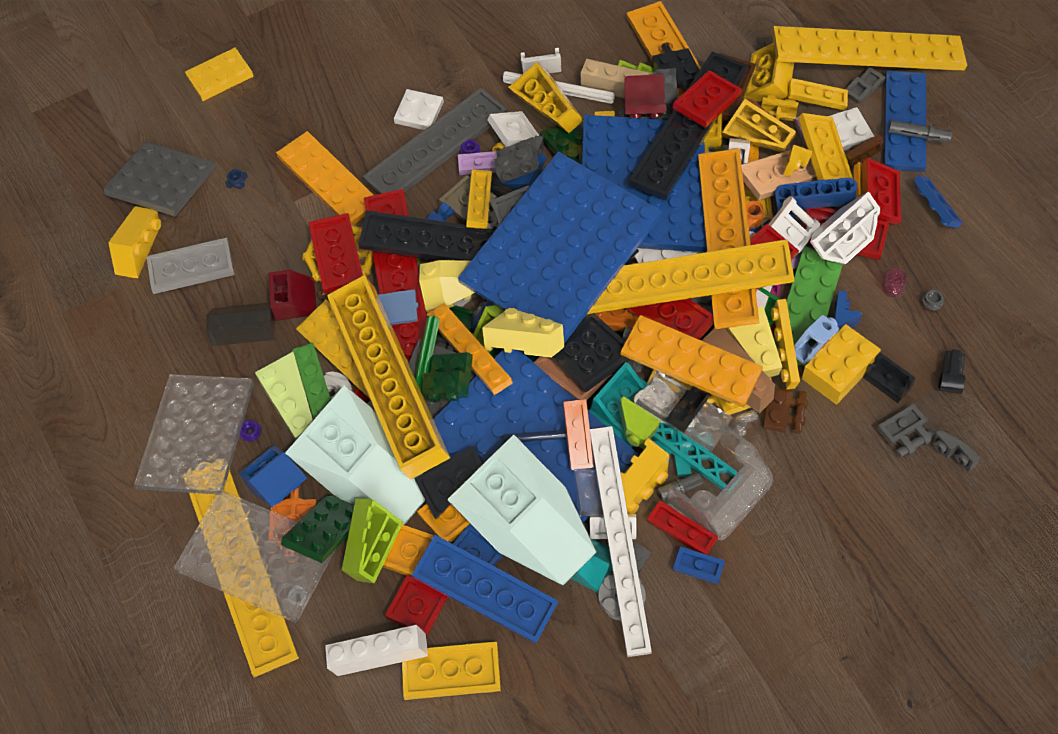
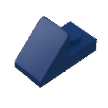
[834,290,862,336]

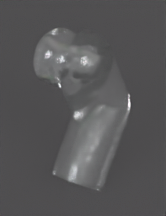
[732,410,758,437]

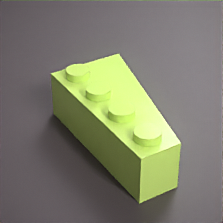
[255,352,314,441]

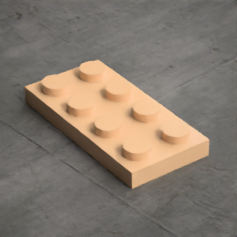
[742,146,818,200]

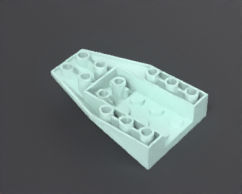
[285,385,426,525]
[447,435,596,585]

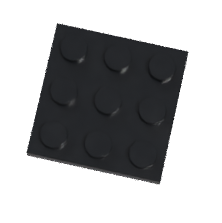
[548,313,631,393]

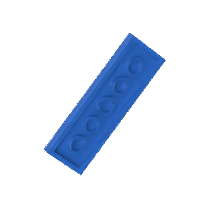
[884,70,926,172]
[412,535,559,644]

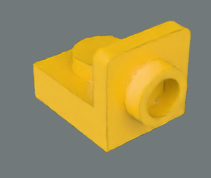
[783,145,812,178]

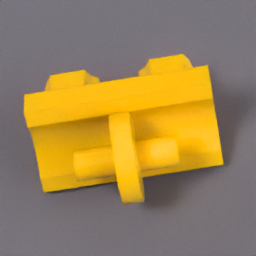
[761,95,799,122]

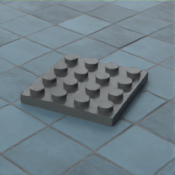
[103,142,215,216]

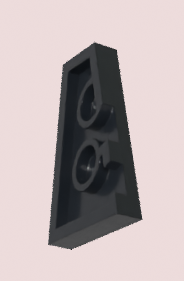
[415,446,484,519]

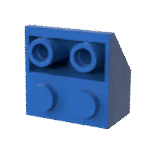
[239,445,307,507]

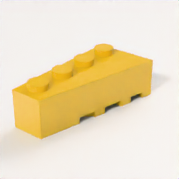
[508,61,583,133]

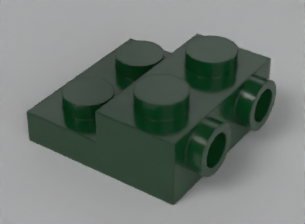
[421,352,473,402]

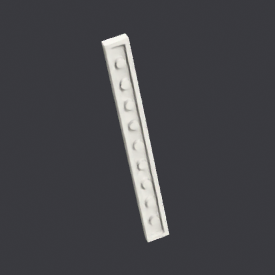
[590,426,652,657]

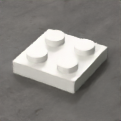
[394,89,444,130]
[827,107,874,151]
[488,111,539,147]

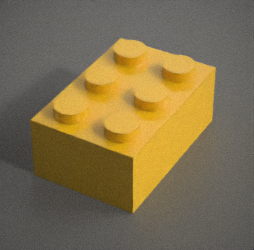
[802,324,881,405]

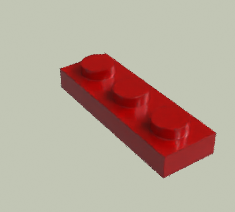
[647,501,718,555]

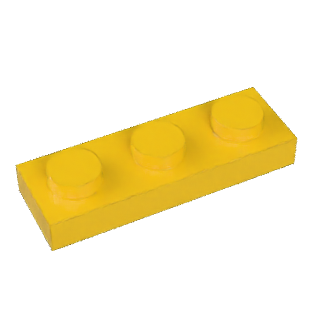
[788,78,848,111]

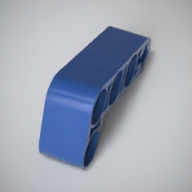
[775,178,857,221]

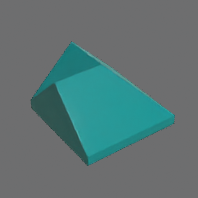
[570,539,612,593]

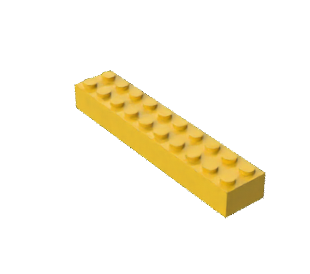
[327,275,450,479]

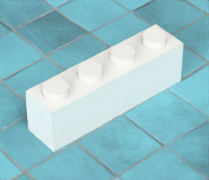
[325,625,428,676]

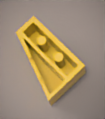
[108,206,161,279]
[620,438,669,514]

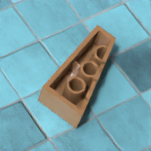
[702,328,775,413]

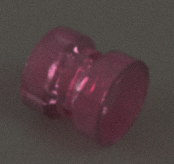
[883,268,908,297]

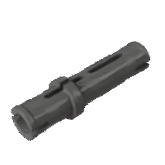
[889,120,952,143]

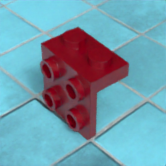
[624,74,666,119]

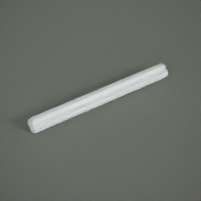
[503,71,615,104]

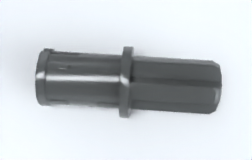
[657,473,703,501]

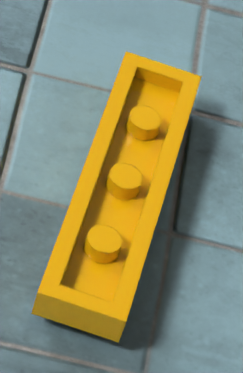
[466,169,492,229]
[771,299,800,389]

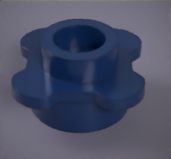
[225,169,248,189]

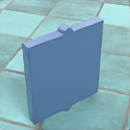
[378,289,419,325]

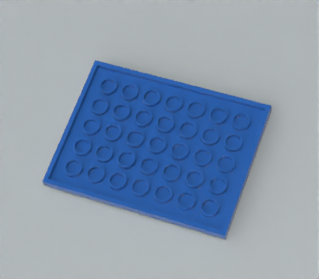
[582,115,707,252]
[457,152,662,343]
[433,349,640,523]

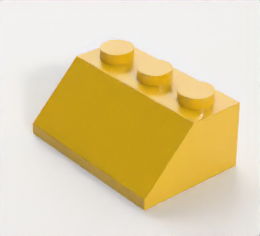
[744,43,795,102]

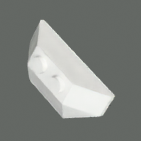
[810,192,880,264]

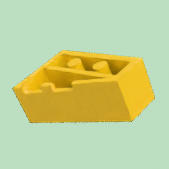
[722,99,796,152]

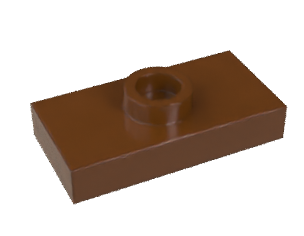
[846,134,884,169]

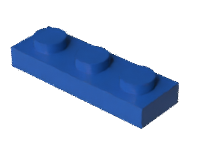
[913,175,963,228]

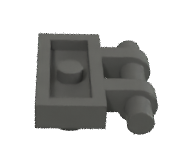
[877,404,936,458]

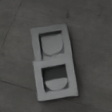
[845,67,885,103]

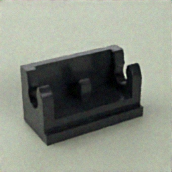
[862,352,915,403]
[665,386,711,433]

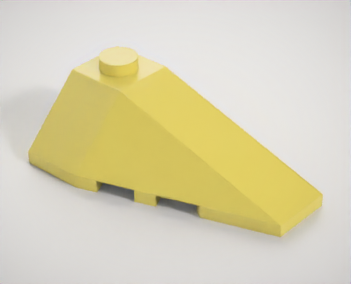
[419,260,475,313]

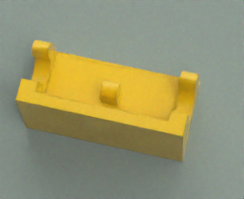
[703,113,723,153]

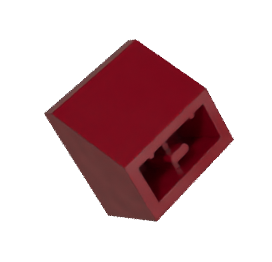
[269,270,317,321]

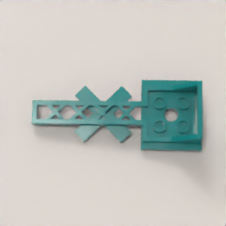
[589,362,742,494]

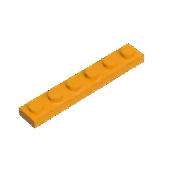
[427,303,513,395]

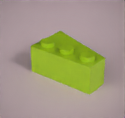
[342,498,403,583]

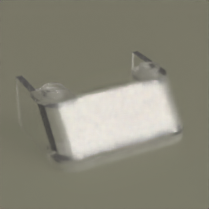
[668,425,773,540]

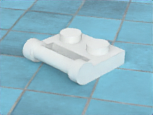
[768,196,820,253]

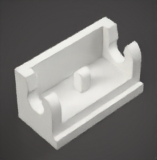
[521,48,561,74]

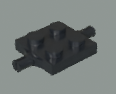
[652,42,700,93]

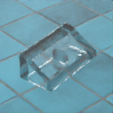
[573,468,603,517]

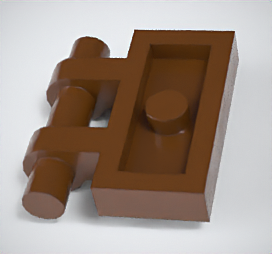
[763,387,808,434]

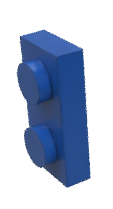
[673,546,725,585]

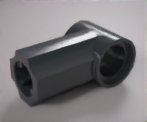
[938,349,965,394]

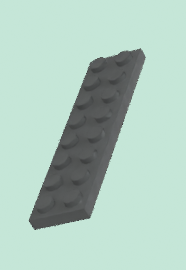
[363,88,507,194]

